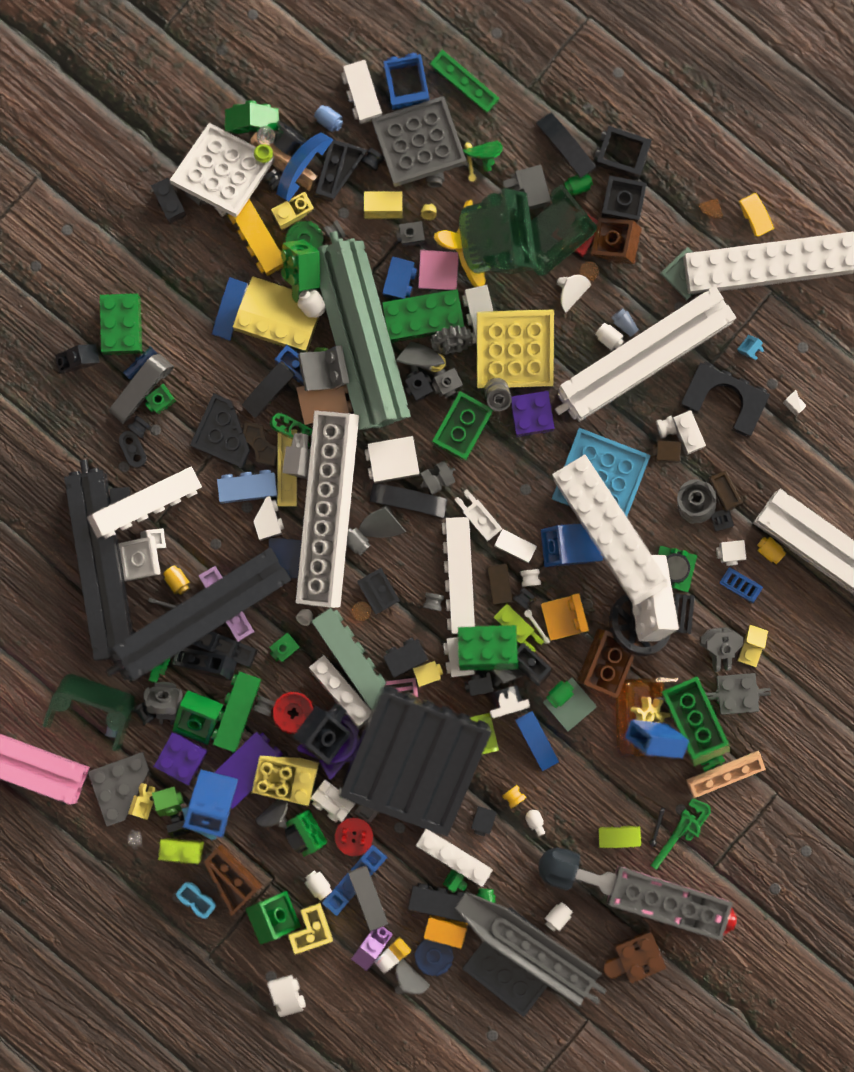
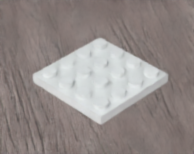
[170,123,275,217]

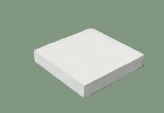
[118,536,160,581]

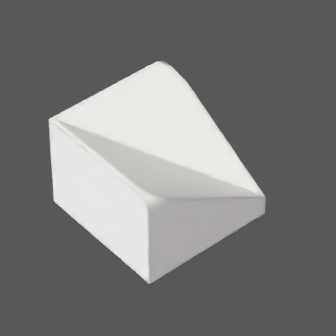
[784,390,806,415]

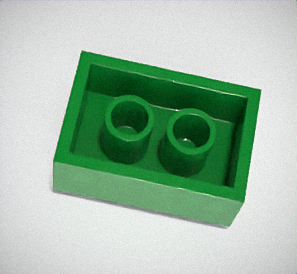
[100,293,142,355]
[432,391,493,462]
[458,625,518,671]

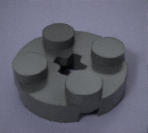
[144,682,183,715]

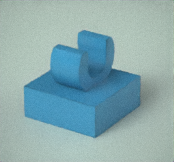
[737,335,764,360]

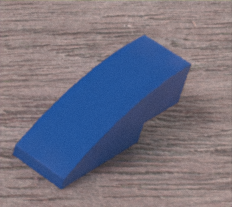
[212,277,248,340]
[515,711,559,771]

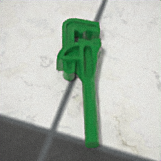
[651,798,711,870]

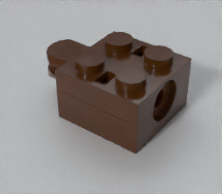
[603,930,666,983]

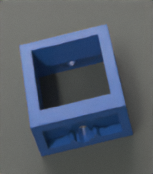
[384,53,429,110]

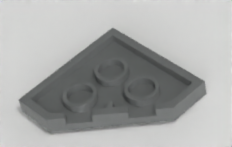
[88,752,149,826]

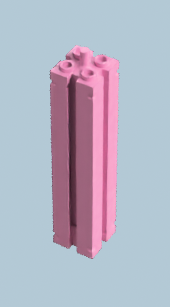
[0,734,90,805]

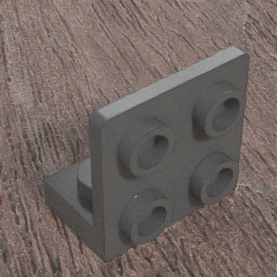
[298,346,349,391]

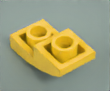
[739,193,774,237]

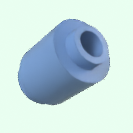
[314,105,343,132]

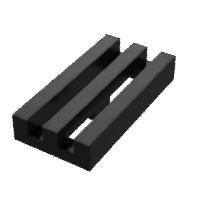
[674,593,695,634]

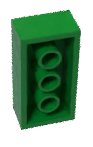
[382,289,464,343]
[662,676,730,766]

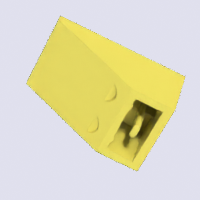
[252,756,319,806]

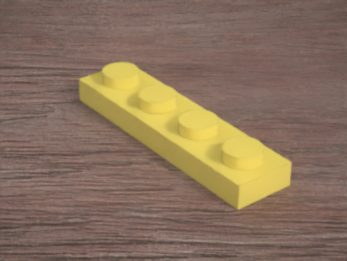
[277,430,297,507]

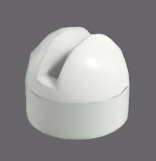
[296,609,313,626]

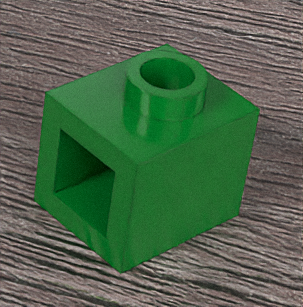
[270,633,300,663]

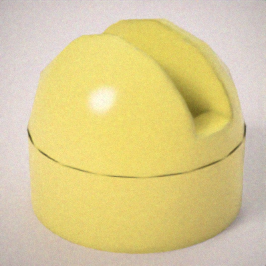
[421,204,437,220]

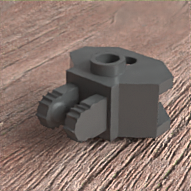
[700,627,743,672]

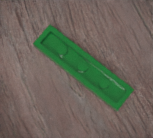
[430,50,499,114]

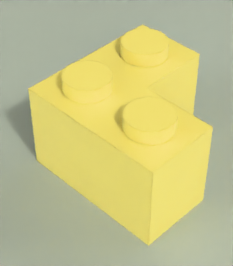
[289,902,333,954]

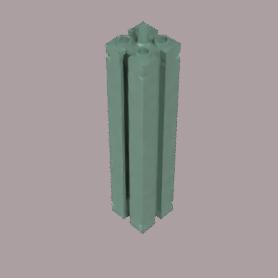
[318,231,411,430]

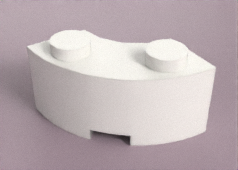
[268,975,306,1017]

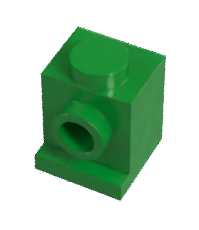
[145,384,176,414]

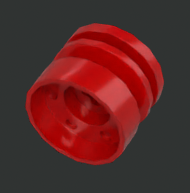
[273,692,313,734]

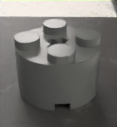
[677,479,716,524]

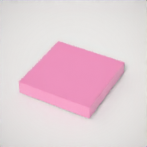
[418,250,458,291]

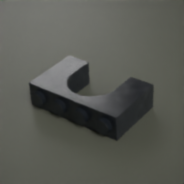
[680,362,770,438]

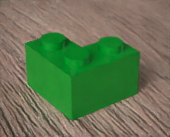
[225,100,279,135]

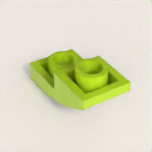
[599,826,641,848]

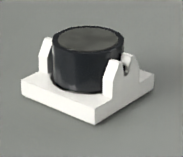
[490,685,530,718]

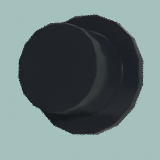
[271,121,307,157]

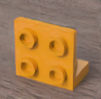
[541,593,589,641]

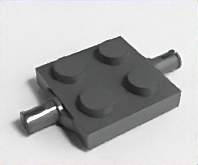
[706,673,771,715]

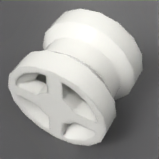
[656,416,677,439]
[520,569,541,587]

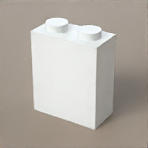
[365,436,420,483]

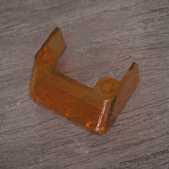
[615,678,678,757]

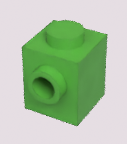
[152,787,184,817]

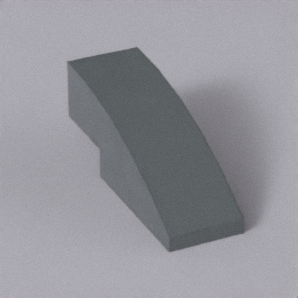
[348,865,388,931]

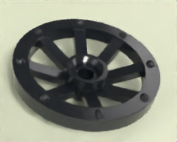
[609,594,670,656]

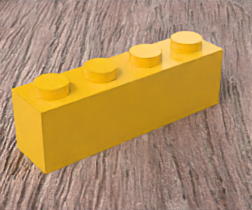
[228,199,283,276]

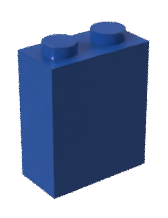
[625,720,689,758]

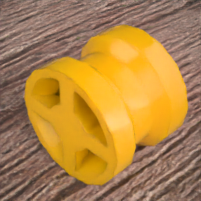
[502,785,526,809]

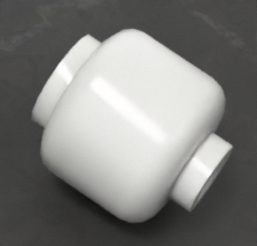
[298,289,326,318]

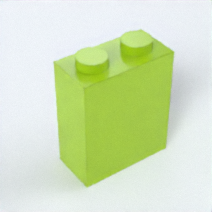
[159,838,204,863]

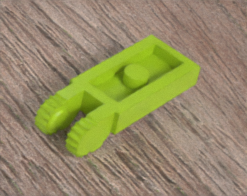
[494,604,544,652]

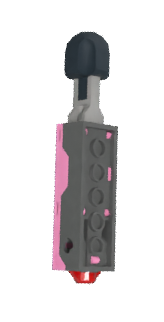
[538,848,737,941]

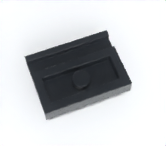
[357,568,400,615]

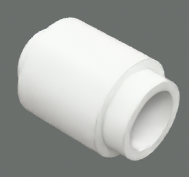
[595,323,624,351]
[305,871,332,900]
[545,902,573,932]

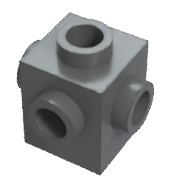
[431,368,463,398]

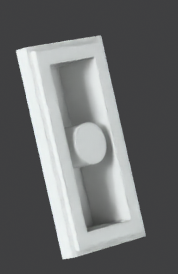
[494,529,537,563]

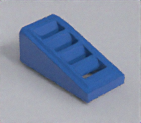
[719,567,763,604]

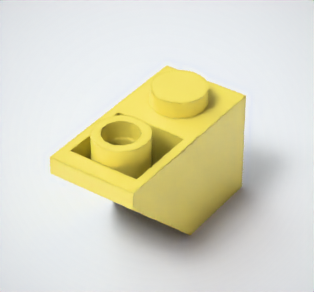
[271,192,314,231]

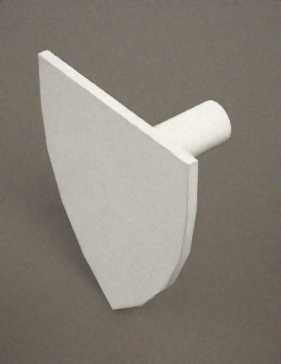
[557,275,591,312]

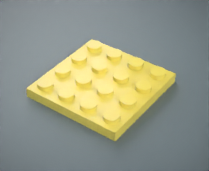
[477,310,554,388]

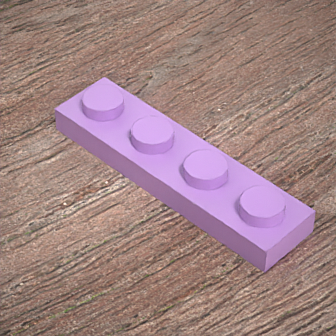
[199,566,255,642]

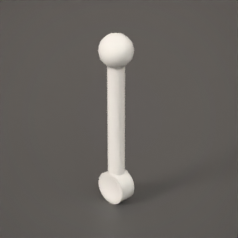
[524,610,550,644]

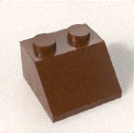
[591,218,642,264]

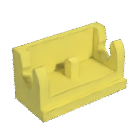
[364,191,402,219]

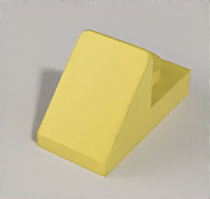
[737,625,768,667]

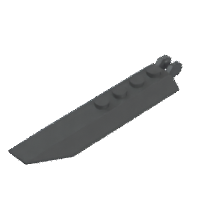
[455,892,607,1006]

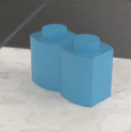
[176,882,217,919]

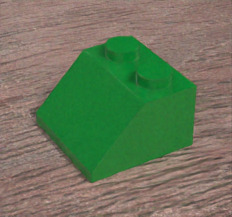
[172,690,223,745]
[245,891,301,945]

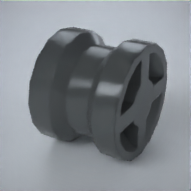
[323,220,346,242]
[423,592,444,611]
[253,695,276,716]

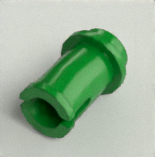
[701,755,725,772]

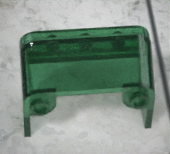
[42,674,136,751]

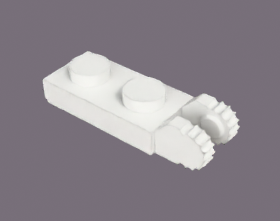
[454,489,502,542]

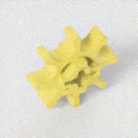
[628,697,670,727]

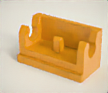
[424,914,467,948]

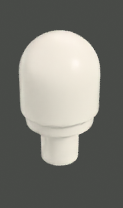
[526,810,545,837]

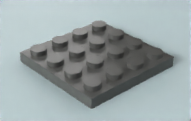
[372,96,467,187]

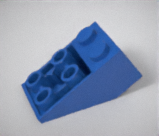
[184,769,238,837]

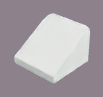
[140,529,166,549]

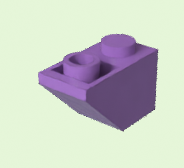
[351,926,393,971]

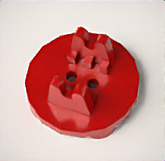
[335,818,373,856]

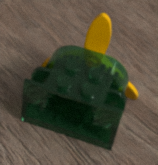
[434,188,537,287]

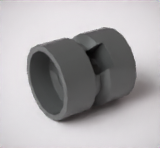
[484,378,512,411]

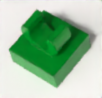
[443,868,468,892]

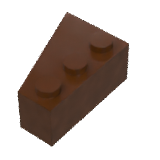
[204,844,263,916]

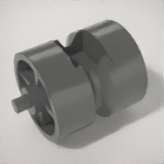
[420,460,455,495]

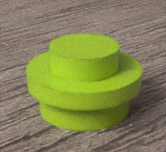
[254,144,273,163]

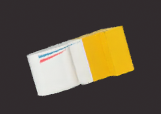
[374,936,411,974]

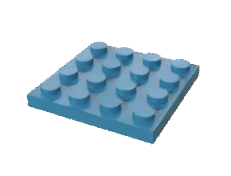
[552,428,651,518]

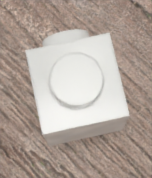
[716,540,746,566]

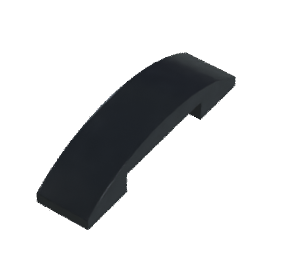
[369,483,448,518]

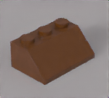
[576,629,639,698]

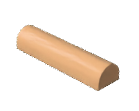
[686,751,765,798]

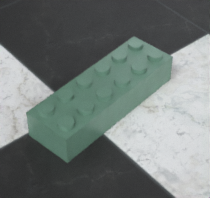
[312,608,387,710]

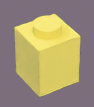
[413,661,443,687]

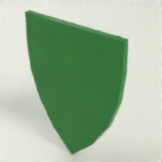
[463,140,503,171]

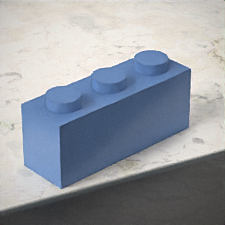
[217,470,277,504]

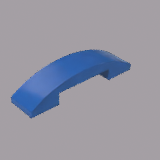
[277,132,333,202]
[322,845,387,916]

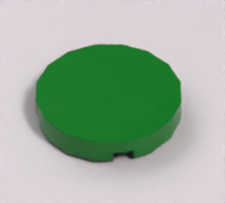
[286,221,324,250]

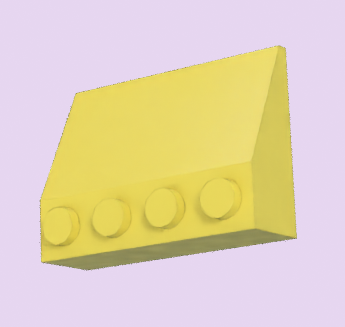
[233,277,319,353]

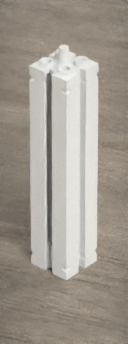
[555,286,736,422]
[753,489,854,595]

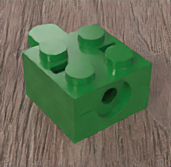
[281,239,320,303]

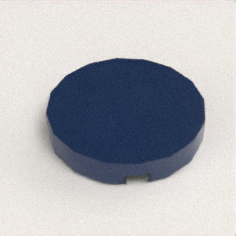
[415,939,453,976]

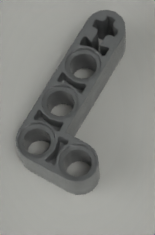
[108,354,174,424]

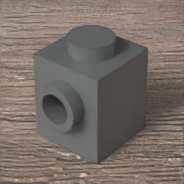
[396,221,425,247]

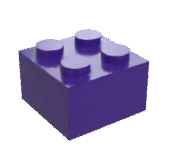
[510,391,555,437]
[154,732,208,785]

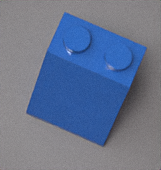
[541,524,603,567]

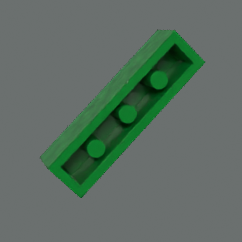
[211,672,262,752]

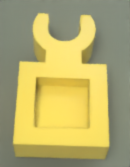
[128,783,155,820]

